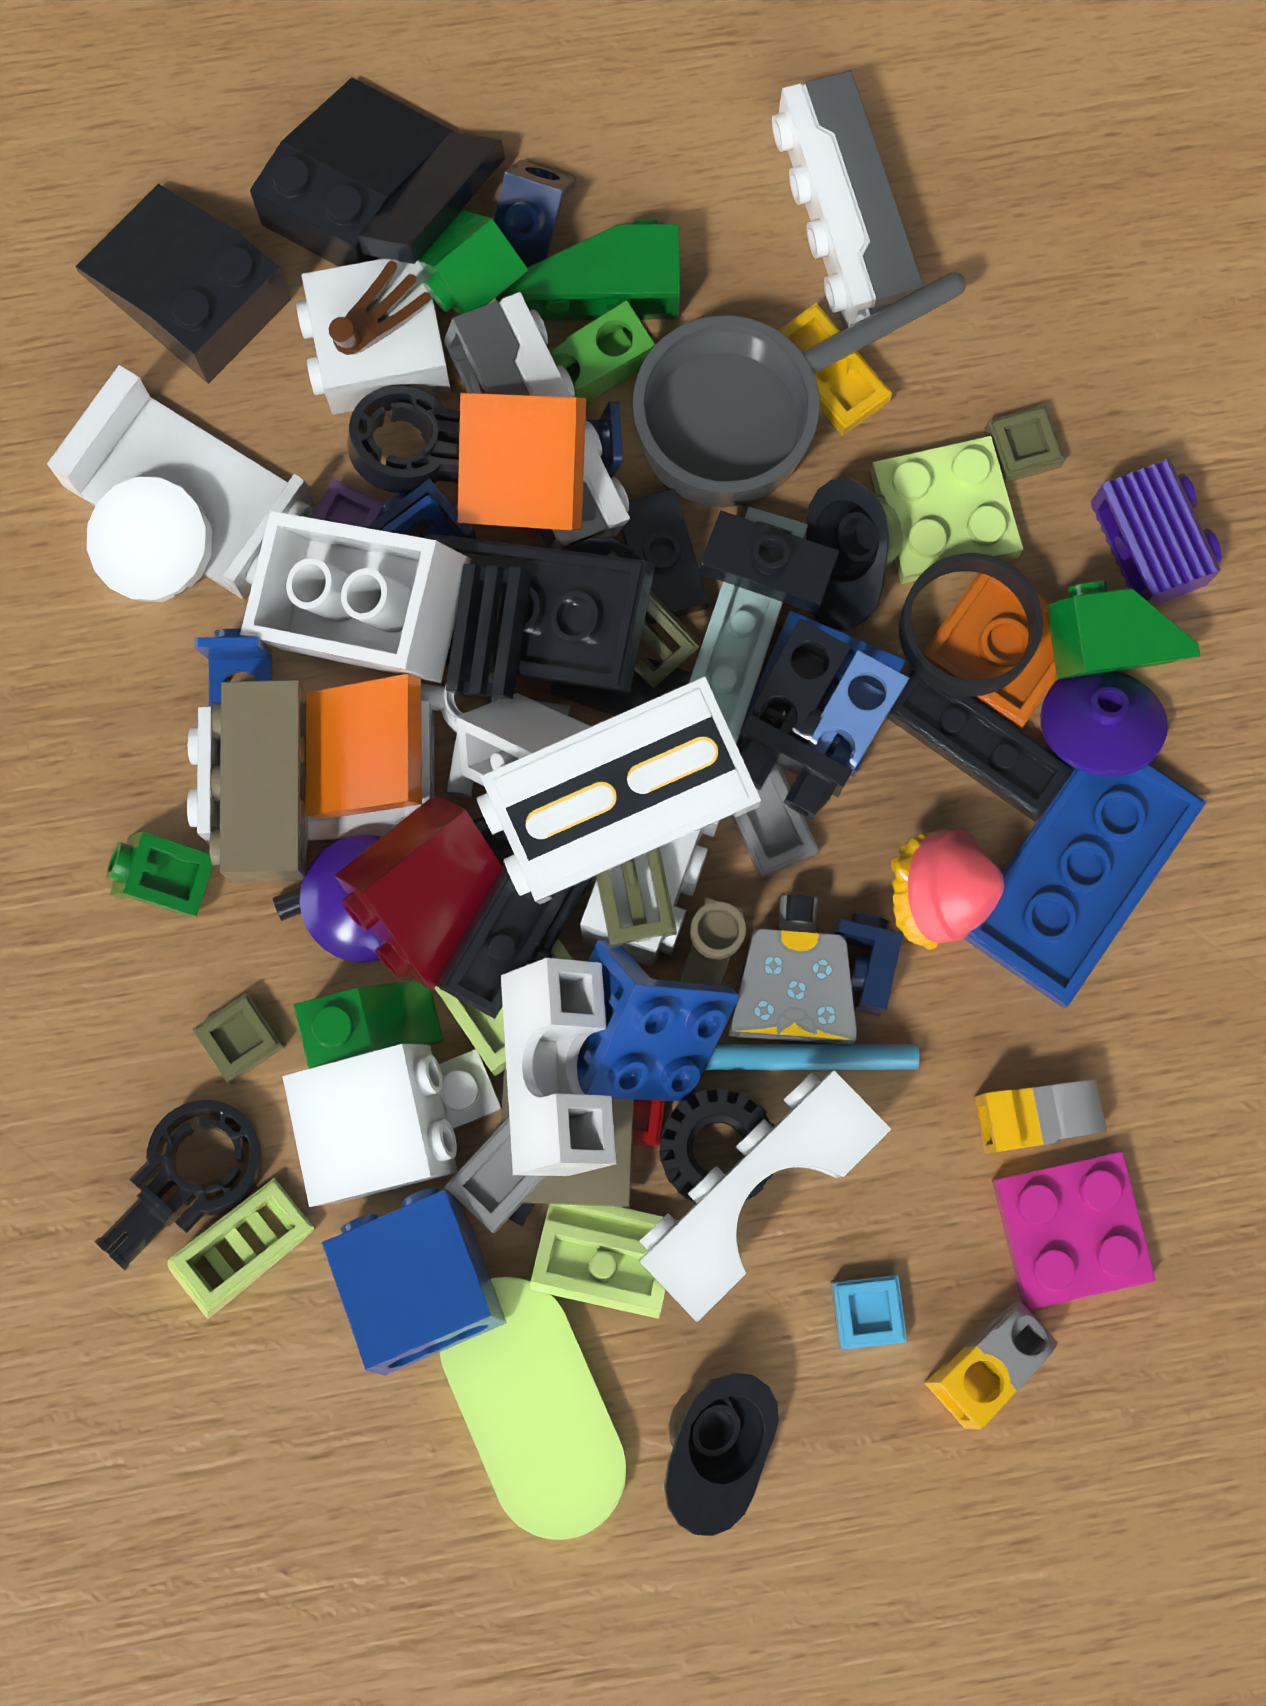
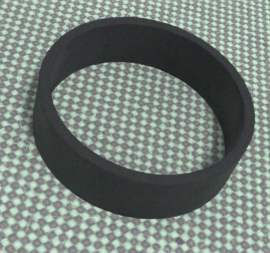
[899,553,1043,697]

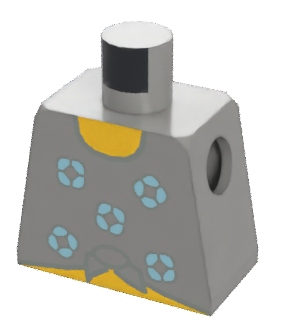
[728,895,857,1044]

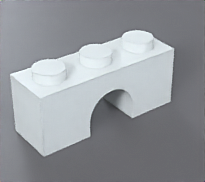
[501,958,616,1176]

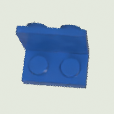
[577,941,739,1101]

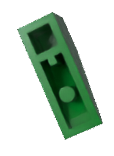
[496,219,680,321]

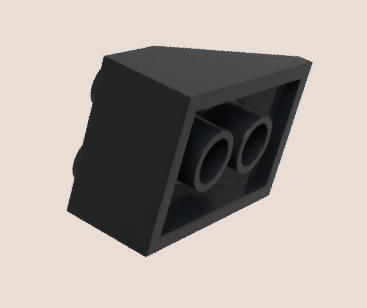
[250,77,454,267]
[75,183,291,384]

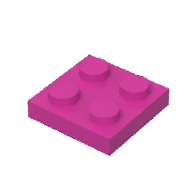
[992,1151,1156,1310]

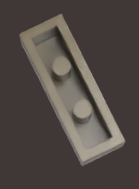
[209,680,308,883]

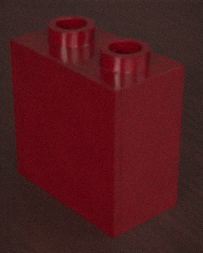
[334,795,502,991]

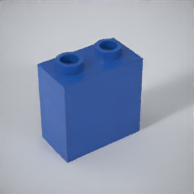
[322,1188,507,1376]

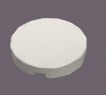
[87,477,213,602]

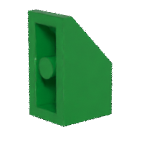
[418,210,528,314]
[1046,581,1200,679]
[293,980,444,1069]

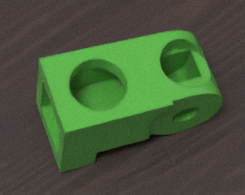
[549,300,655,406]

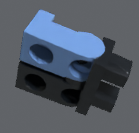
[738,619,909,820]

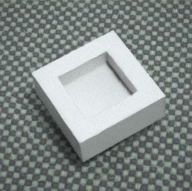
[439,1049,502,1130]

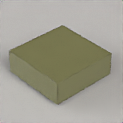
[984,405,1065,483]
[192,992,285,1084]

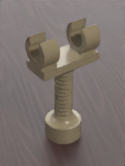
[679,898,746,985]

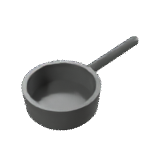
[632,272,966,507]

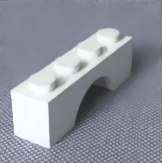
[638,1070,891,1322]

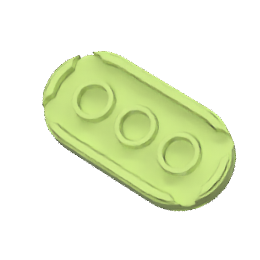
[440,1276,626,1540]

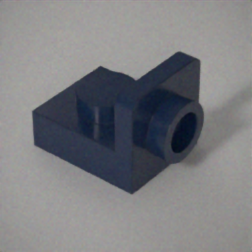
[834,913,903,1016]

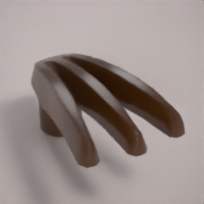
[328,260,431,355]

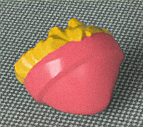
[891,829,1004,950]

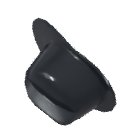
[806,478,903,630]
[664,1372,779,1536]

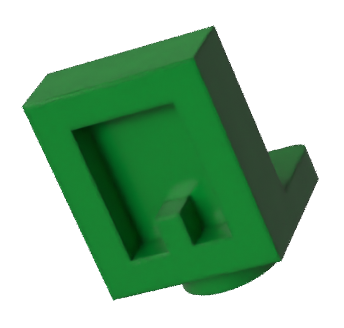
[106,831,213,917]

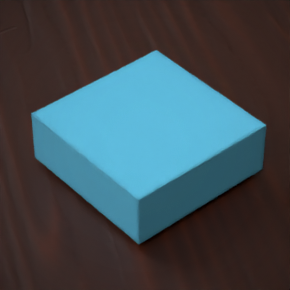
[831,1275,907,1350]

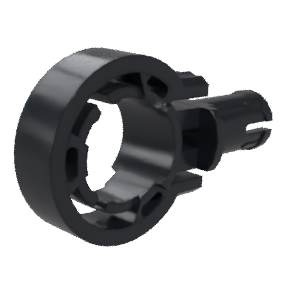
[347,386,460,493]
[94,1100,263,1270]

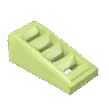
[167,1178,315,1319]

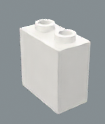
[296,258,451,415]
[282,1044,458,1207]

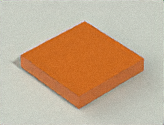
[457,393,586,531]
[922,573,1057,730]
[305,674,422,820]

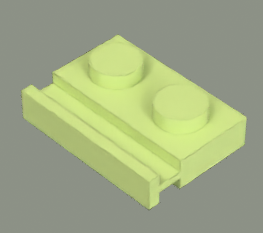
[530,1204,678,1319]

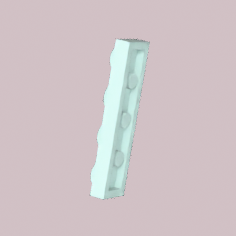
[689,507,808,745]

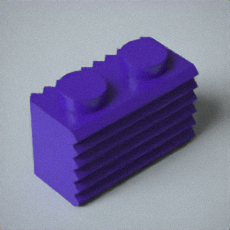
[1091,459,1222,606]

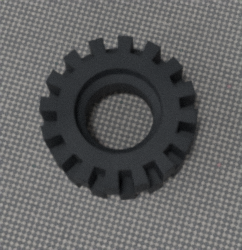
[659,1088,775,1203]

